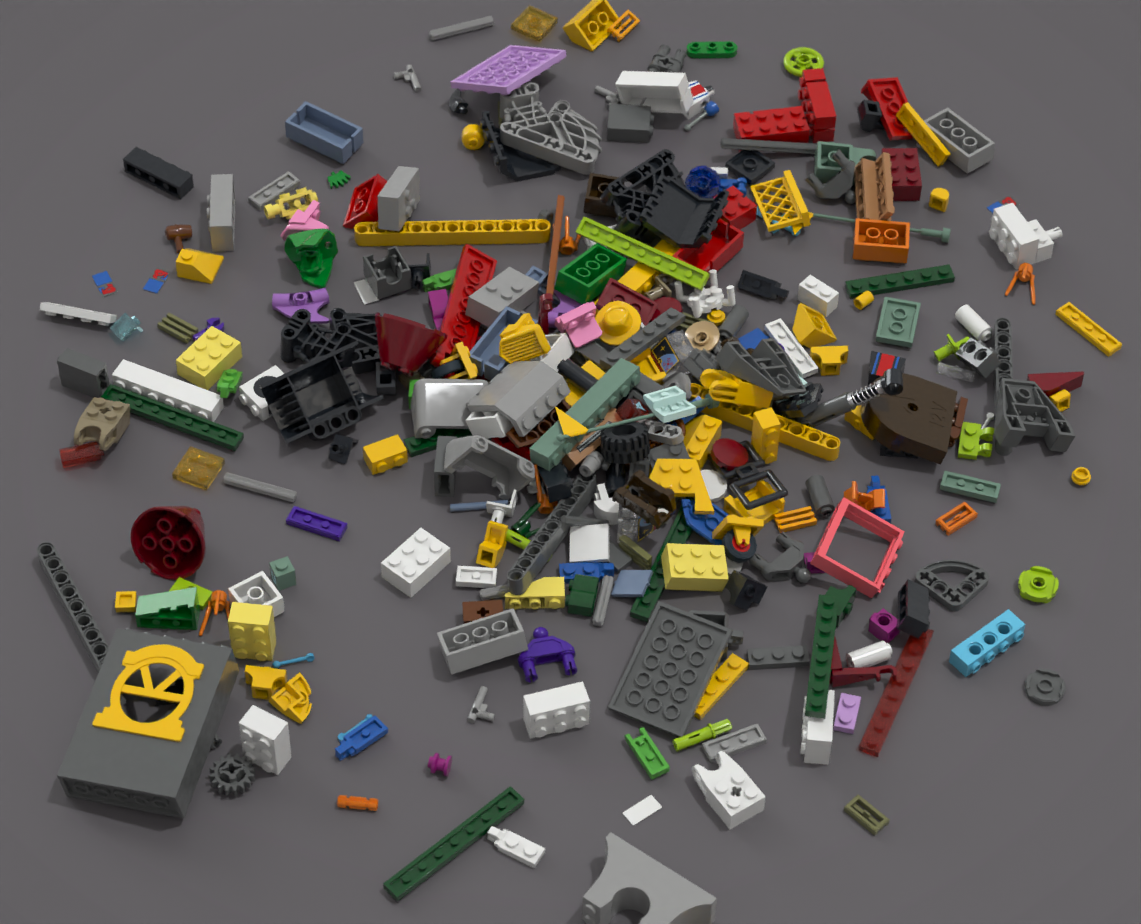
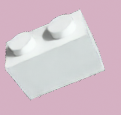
[797,275,839,317]

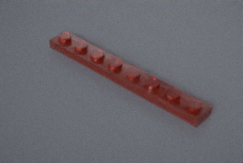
[859,629,934,757]

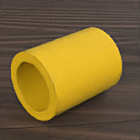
[853,291,874,310]

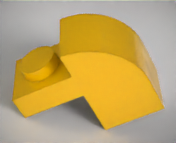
[476,520,508,568]

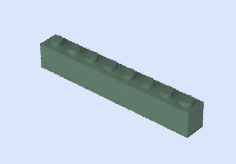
[529,358,641,471]

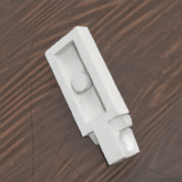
[487,826,545,868]

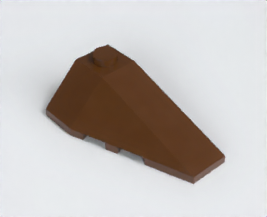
[506,399,571,449]

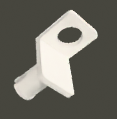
[486,489,518,524]

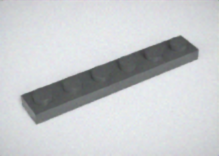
[600,307,685,370]

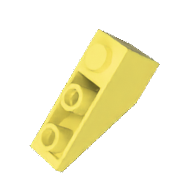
[505,577,565,609]

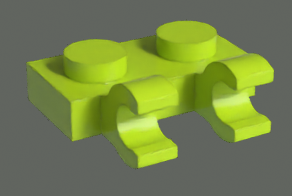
[958,422,994,460]

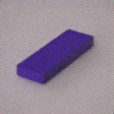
[286,506,348,542]

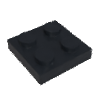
[725,150,775,185]

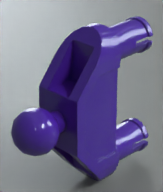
[518,627,578,682]

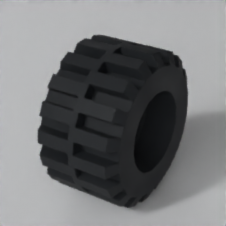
[600,422,650,464]

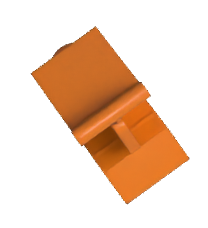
[844,481,885,512]

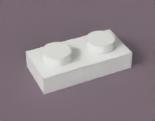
[456,566,497,588]

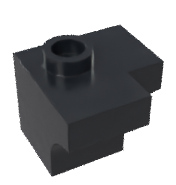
[725,570,767,611]

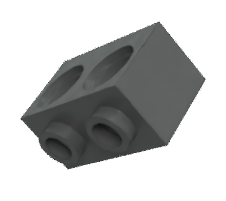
[956,337,1001,379]

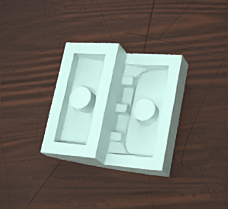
[643,386,696,423]

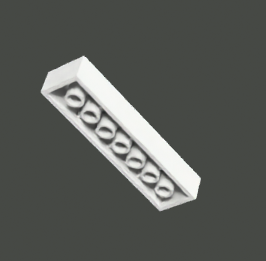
[465,333,574,439]

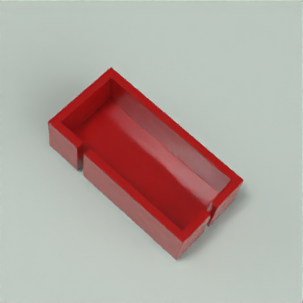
[798,68,836,143]
[733,106,810,151]
[673,219,744,281]

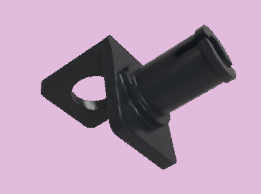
[408,253,431,289]
[329,434,359,464]

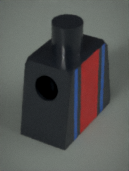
[868,351,906,385]

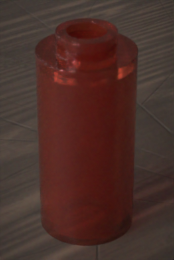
[59,442,104,468]

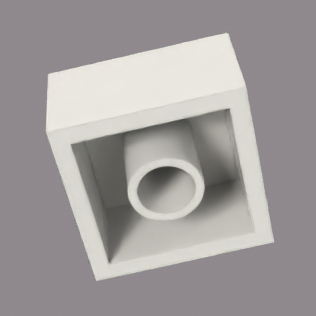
[228,571,285,617]

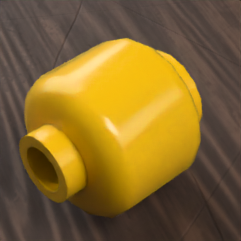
[462,124,485,150]

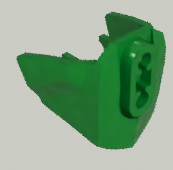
[284,229,338,288]

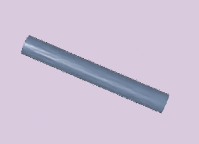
[450,500,508,512]

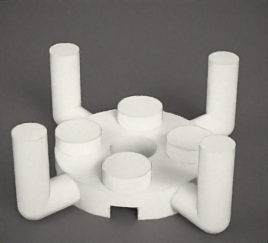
[675,269,736,318]

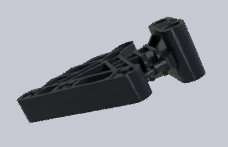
[600,149,689,246]
[280,308,383,374]

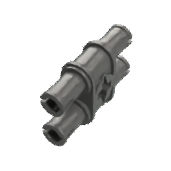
[647,44,687,73]

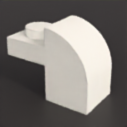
[593,484,629,525]

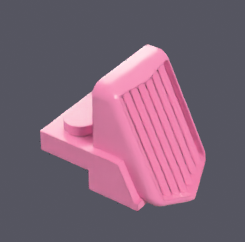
[280,200,329,243]
[555,302,602,348]

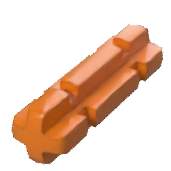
[337,795,379,811]

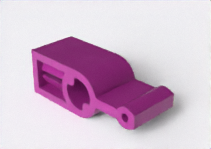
[428,289,448,331]

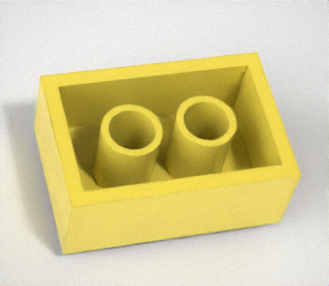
[176,326,242,390]
[661,543,729,592]
[228,602,276,661]

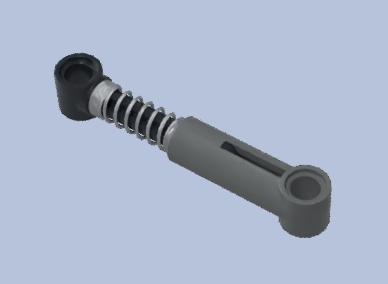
[795,368,903,428]

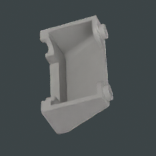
[410,379,490,439]
[444,435,535,500]

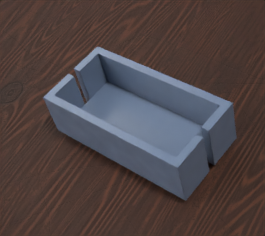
[285,101,363,164]
[469,306,538,381]

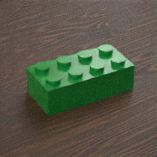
[554,243,627,304]

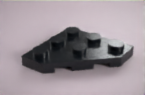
[773,382,824,418]

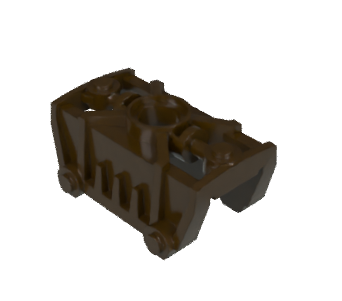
[612,470,676,530]

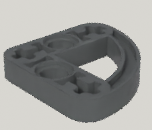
[915,560,989,611]

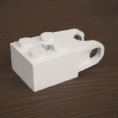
[692,751,765,829]

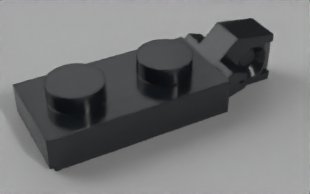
[737,270,789,299]

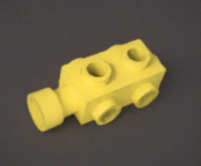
[263,187,318,220]

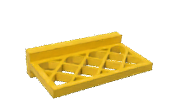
[750,170,811,232]

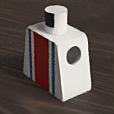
[683,81,714,119]

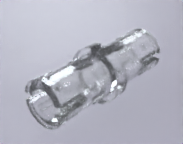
[936,362,976,383]

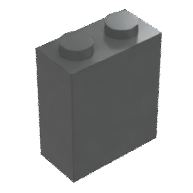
[607,104,654,143]
[57,348,110,398]
[434,436,457,497]

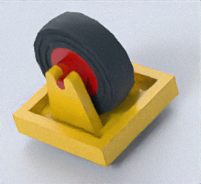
[431,342,478,379]
[712,515,764,563]

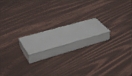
[248,171,301,211]
[702,723,767,763]

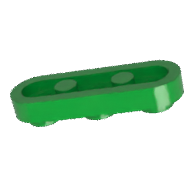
[686,41,738,59]

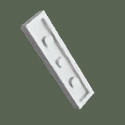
[40,302,117,326]
[764,318,818,378]

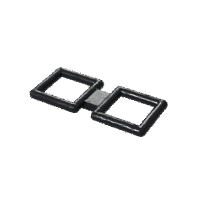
[708,440,788,510]

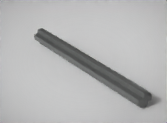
[720,138,817,154]

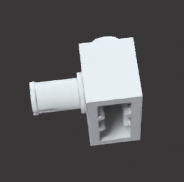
[1028,219,1062,263]

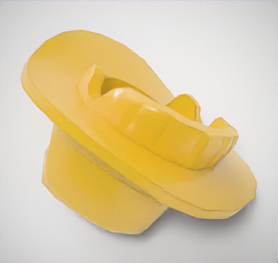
[595,301,641,346]

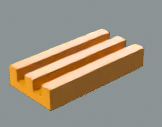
[607,10,640,42]
[774,506,817,533]

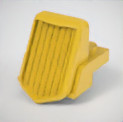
[499,313,551,364]

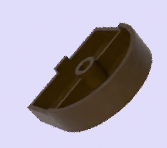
[860,373,957,465]

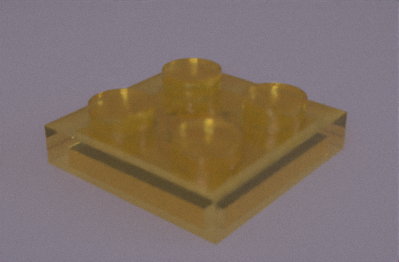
[511,5,558,42]
[172,446,225,490]

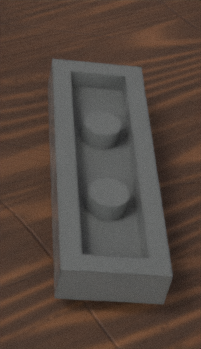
[747,645,810,670]

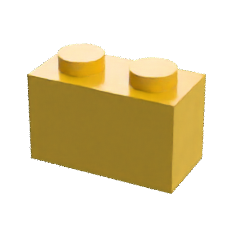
[363,434,408,475]

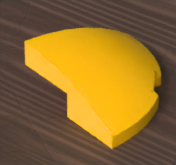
[268,672,312,724]

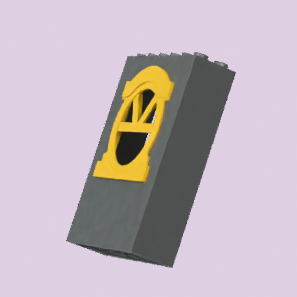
[57,628,240,818]

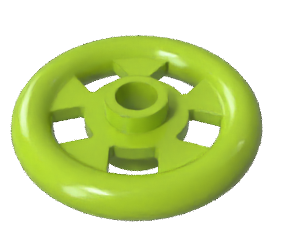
[783,47,824,77]

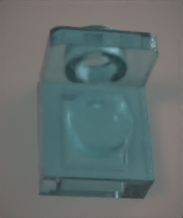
[110,313,143,342]

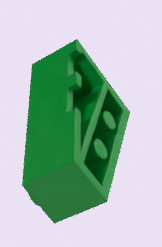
[135,587,200,630]

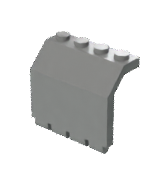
[466,361,571,437]

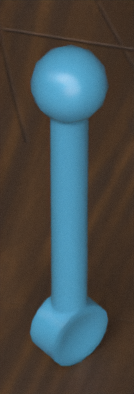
[272,653,314,668]
[338,714,373,742]

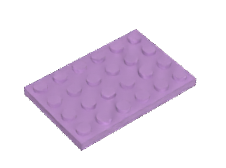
[451,45,567,95]

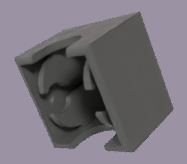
[363,246,412,299]

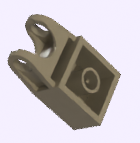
[74,397,130,451]

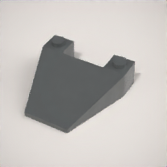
[715,338,807,396]
[994,378,1075,452]

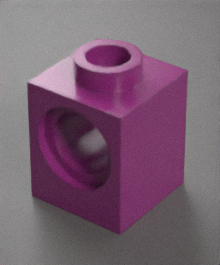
[868,608,900,643]

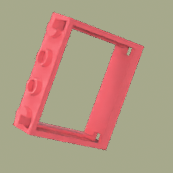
[810,497,905,598]

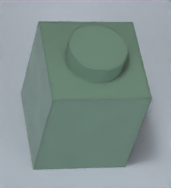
[269,556,296,591]

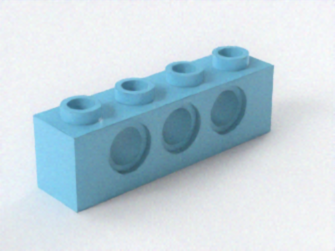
[949,609,1025,677]

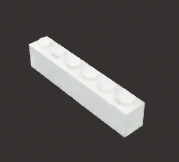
[112,359,224,422]

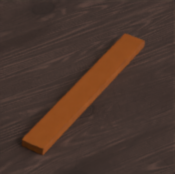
[545,195,565,305]

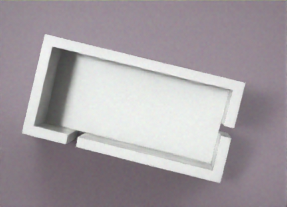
[615,71,694,114]

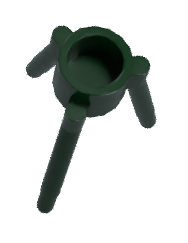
[511,502,541,539]

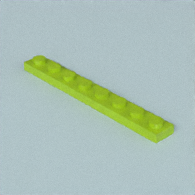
[575,217,710,291]

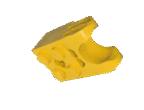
[700,369,773,409]

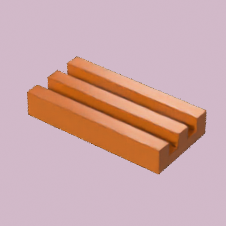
[935,501,978,536]

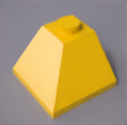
[176,249,224,284]
[792,303,837,348]

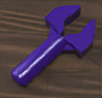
[192,318,225,341]

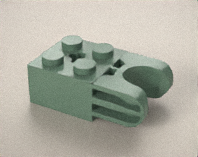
[814,141,876,186]

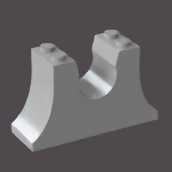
[582,832,717,924]

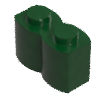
[565,574,599,617]

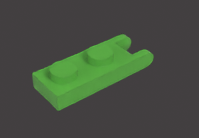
[624,727,670,780]

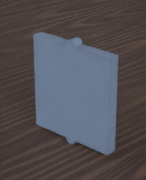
[611,570,653,597]

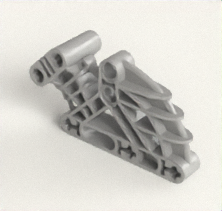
[500,82,602,175]

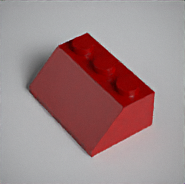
[343,174,388,229]

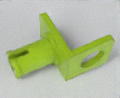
[933,334,970,362]

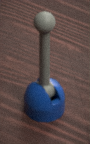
[684,101,719,131]

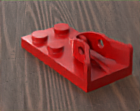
[861,77,914,141]

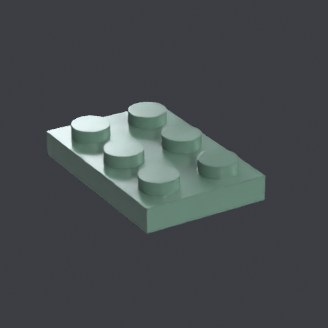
[875,297,921,348]

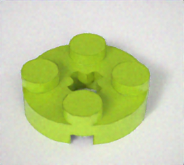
[1018,566,1059,603]

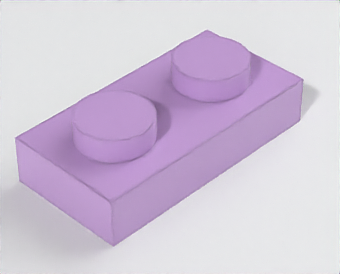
[833,693,861,734]

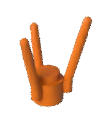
[552,216,581,255]
[1005,263,1035,305]
[534,464,558,514]
[199,590,230,636]

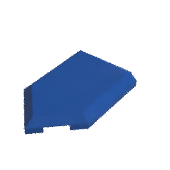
[681,499,728,545]

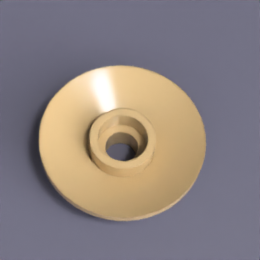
[683,321,720,352]

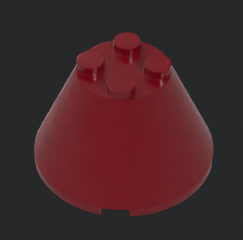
[375,312,448,377]
[131,506,206,580]

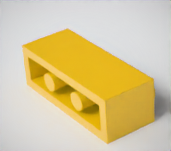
[751,407,781,464]

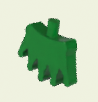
[327,170,351,189]

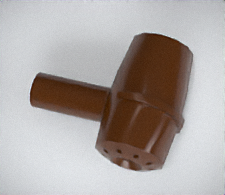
[165,224,192,253]

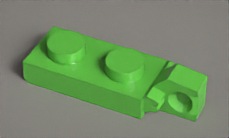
[423,269,457,292]
[217,369,243,398]

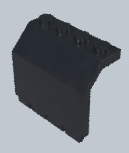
[480,111,561,182]
[639,175,730,248]

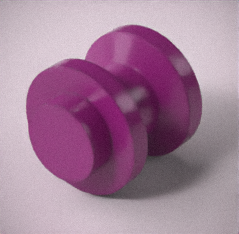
[428,753,452,777]

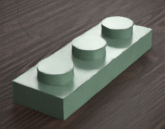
[940,471,1001,503]

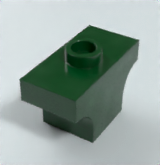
[825,585,856,628]

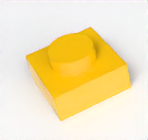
[115,591,137,612]

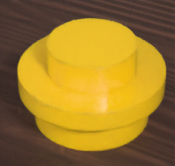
[707,309,725,326]
[1071,467,1091,485]

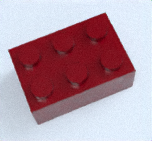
[881,148,922,201]

